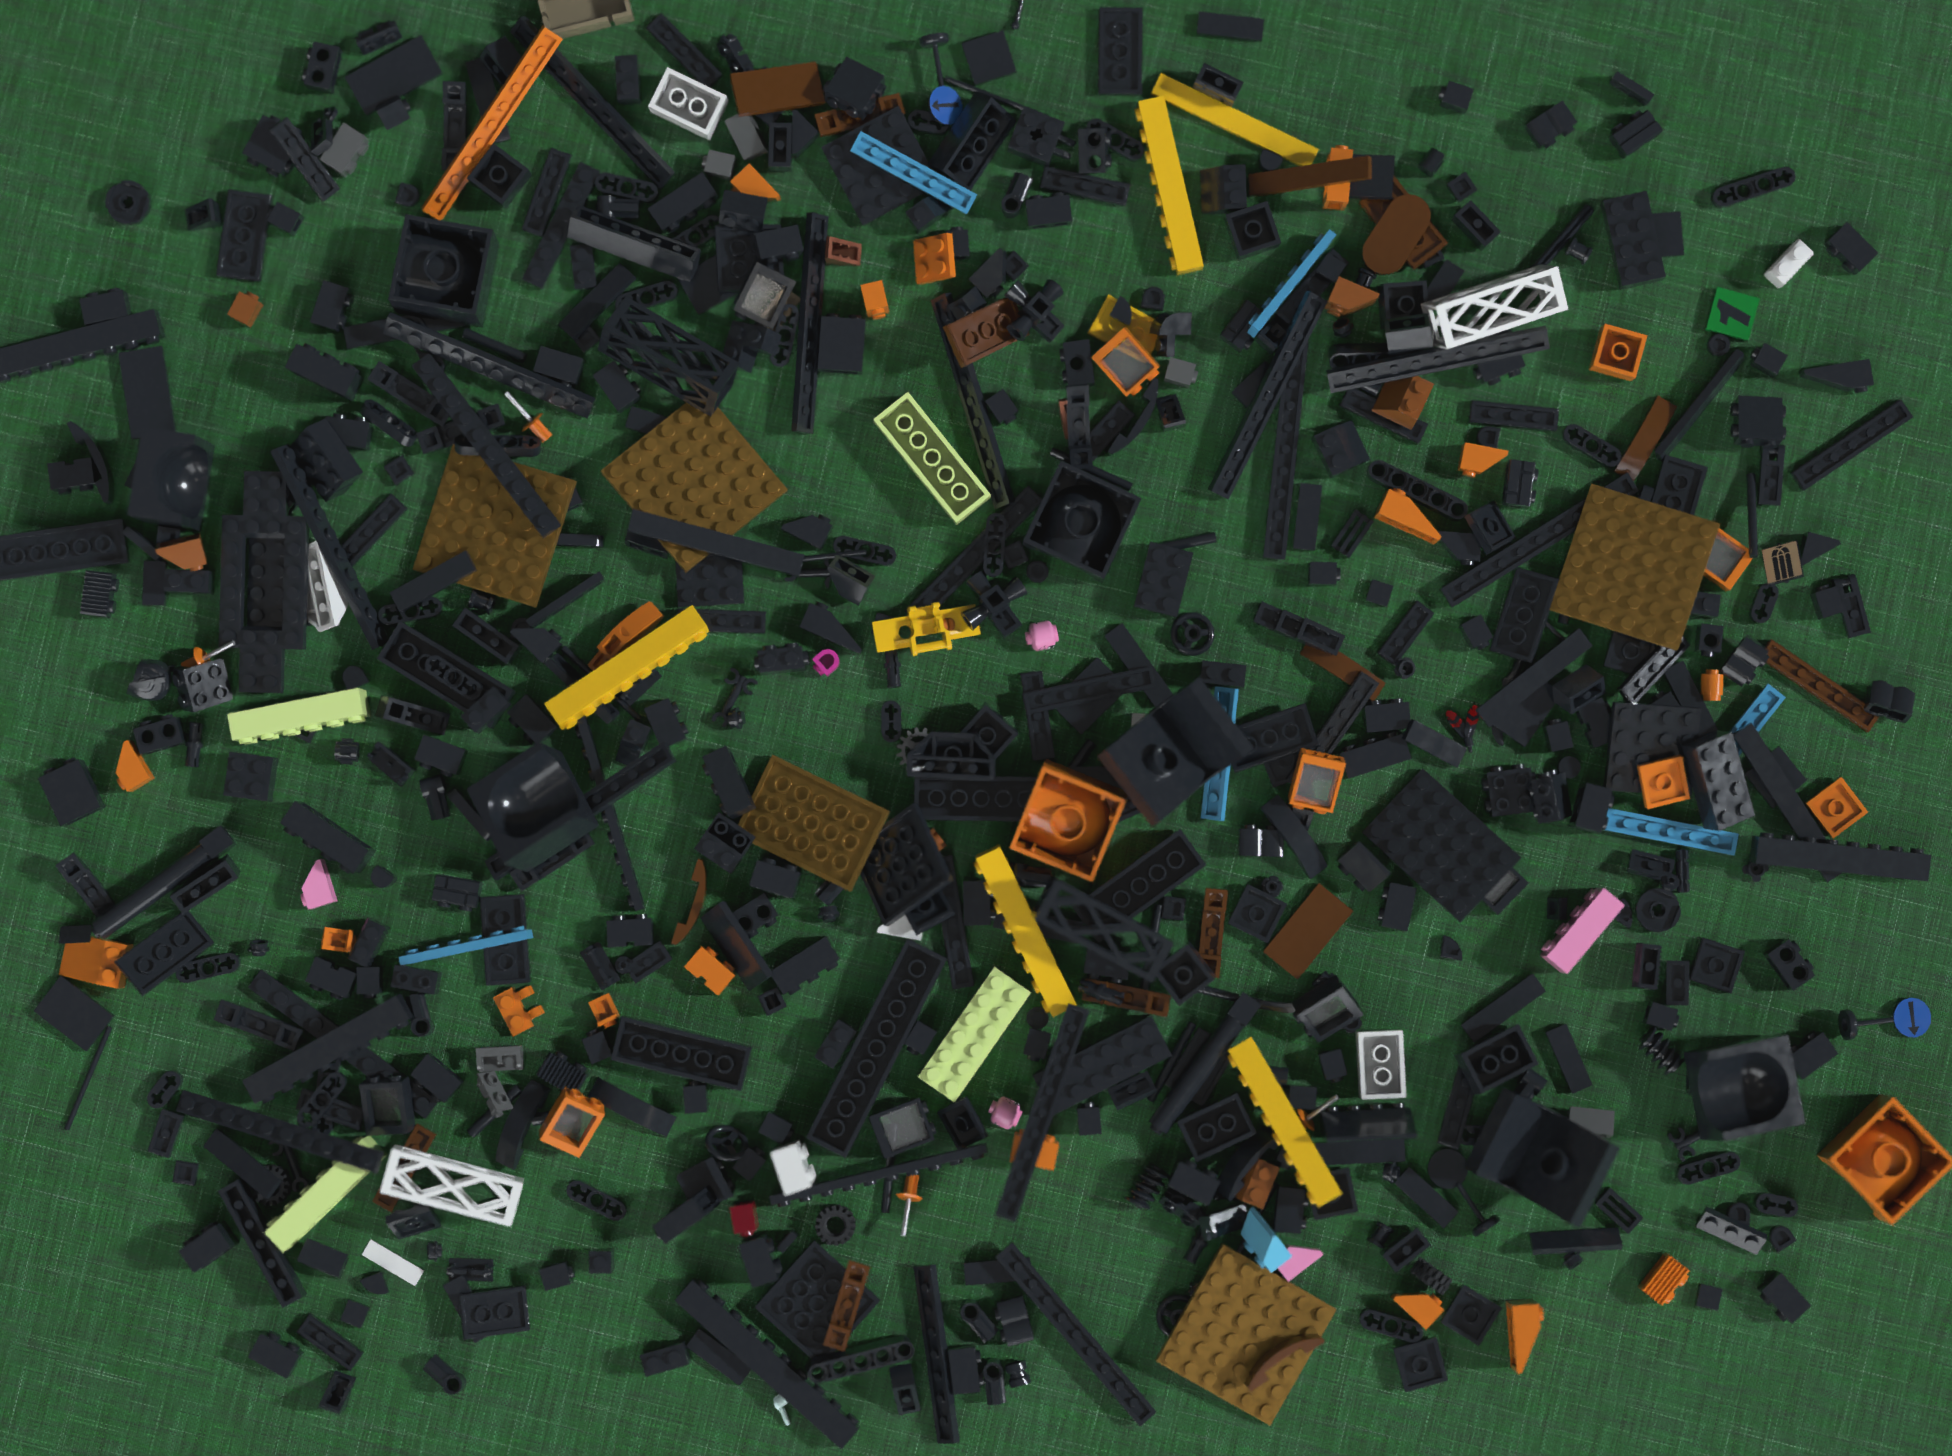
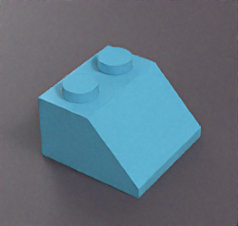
[1241,1207,1292,1273]

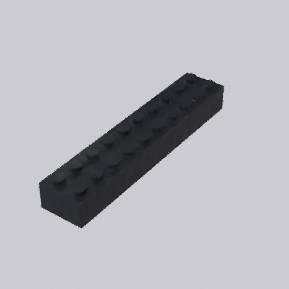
[806,938,947,1158]

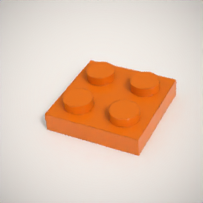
[913,233,956,285]
[1637,755,1690,809]
[1804,777,1868,839]

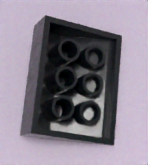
[1319,1103,1417,1143]

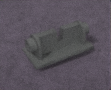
[476,1071,513,1118]

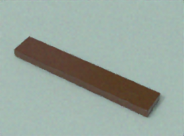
[1249,155,1372,197]
[1765,639,1879,732]

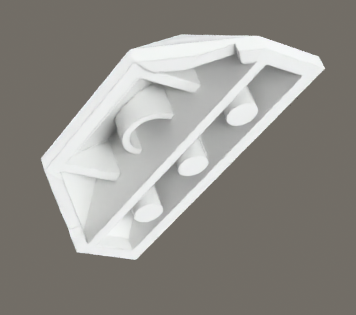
[307,541,348,632]

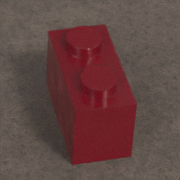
[730,1200,759,1237]

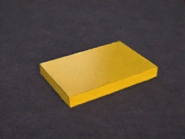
[1088,294,1158,365]

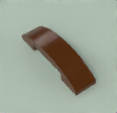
[815,93,905,136]
[1613,396,1677,482]
[1300,645,1386,701]
[671,859,707,945]
[1199,888,1228,978]
[1082,978,1171,1017]
[823,1260,871,1352]
[1244,1334,1325,1392]

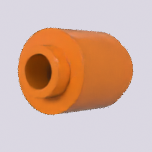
[1701,669,1724,701]

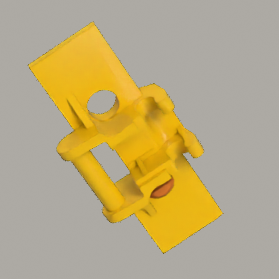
[872,602,981,656]

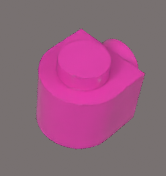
[812,649,840,677]

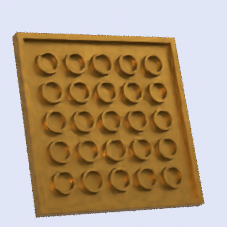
[601,401,788,573]
[413,444,577,608]
[1550,484,1720,651]
[1155,1243,1337,1425]

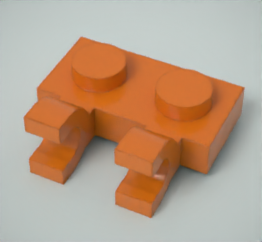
[493,985,545,1037]

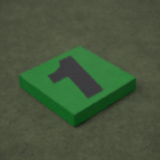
[1705,287,1760,342]

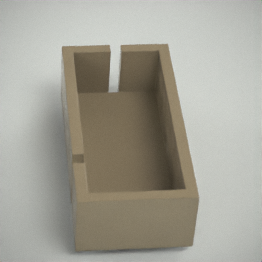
[538,0,635,39]

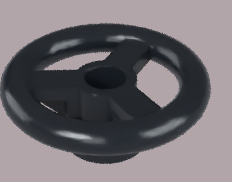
[1170,612,1215,656]
[705,1125,749,1161]
[1156,1294,1190,1336]

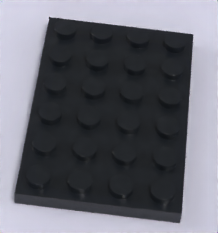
[1362,768,1522,923]

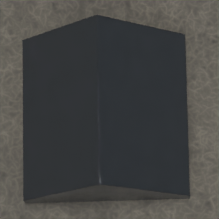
[937,1095,988,1149]

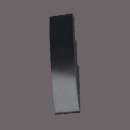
[1252,601,1345,656]

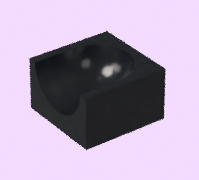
[388,214,499,328]
[127,426,215,532]
[1023,461,1141,583]
[467,742,599,872]
[1683,1035,1805,1141]

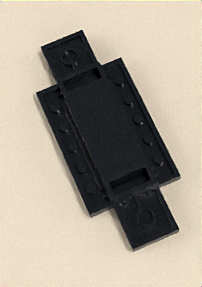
[219,471,309,693]

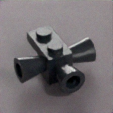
[1004,279,1065,343]
[961,571,1027,638]

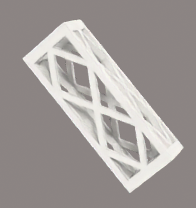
[1421,265,1568,349]
[380,1144,524,1227]

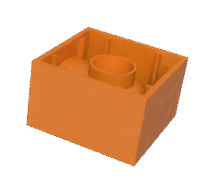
[1010,759,1127,882]
[1817,1094,1952,1225]

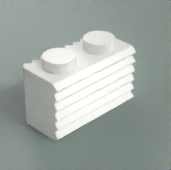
[1763,239,1813,288]

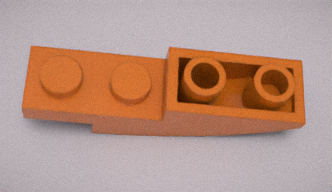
[588,601,664,671]

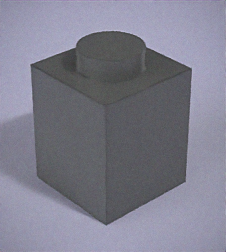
[702,150,736,181]
[1164,357,1198,388]

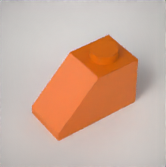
[730,164,781,202]
[1457,442,1508,477]
[116,740,155,792]
[1391,1292,1444,1330]

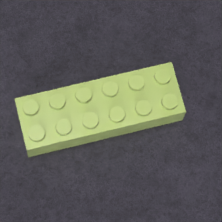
[873,392,991,525]
[227,688,371,745]
[918,966,1031,1103]
[265,1136,388,1252]

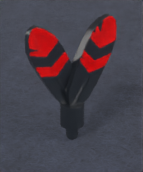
[1446,705,1479,753]

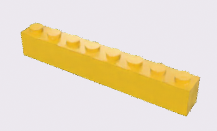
[1134,95,1204,275]
[544,605,709,730]
[974,844,1077,1017]
[1227,1037,1342,1207]

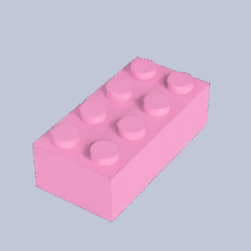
[1540,888,1625,974]

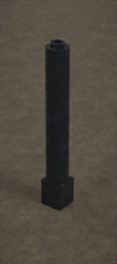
[90,825,237,939]
[1149,991,1261,1135]

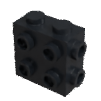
[823,56,887,120]
[242,115,306,178]
[1472,328,1526,386]
[1730,395,1786,449]
[754,643,810,675]
[1481,764,1536,817]
[1529,769,1572,824]

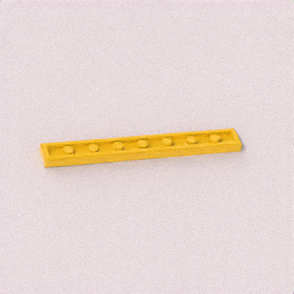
[1151,73,1319,166]

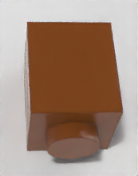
[227,291,263,328]

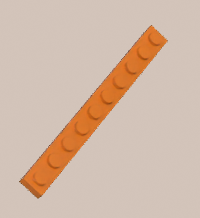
[421,25,563,220]

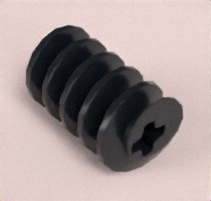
[1638,1026,1685,1075]
[1124,1160,1170,1210]

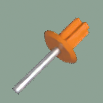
[504,391,552,443]
[181,640,235,667]
[1297,1095,1339,1131]
[896,1174,923,1236]

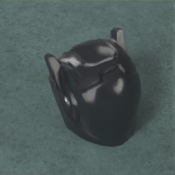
[126,659,175,701]

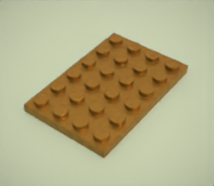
[738,755,890,891]

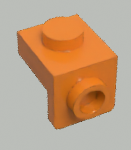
[321,927,356,953]
[588,993,620,1029]

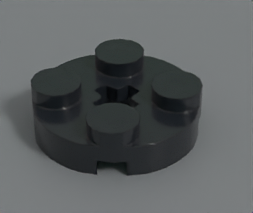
[105,180,151,225]
[1635,888,1681,932]

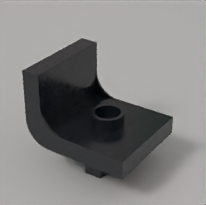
[1098,677,1254,827]
[1464,1087,1621,1228]

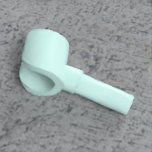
[774,1394,791,1426]

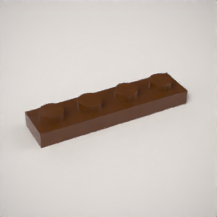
[372,1124,437,1212]

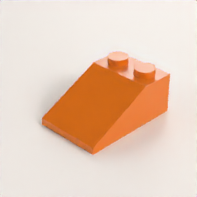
[1374,488,1441,544]
[59,936,134,989]
[1505,1299,1544,1374]

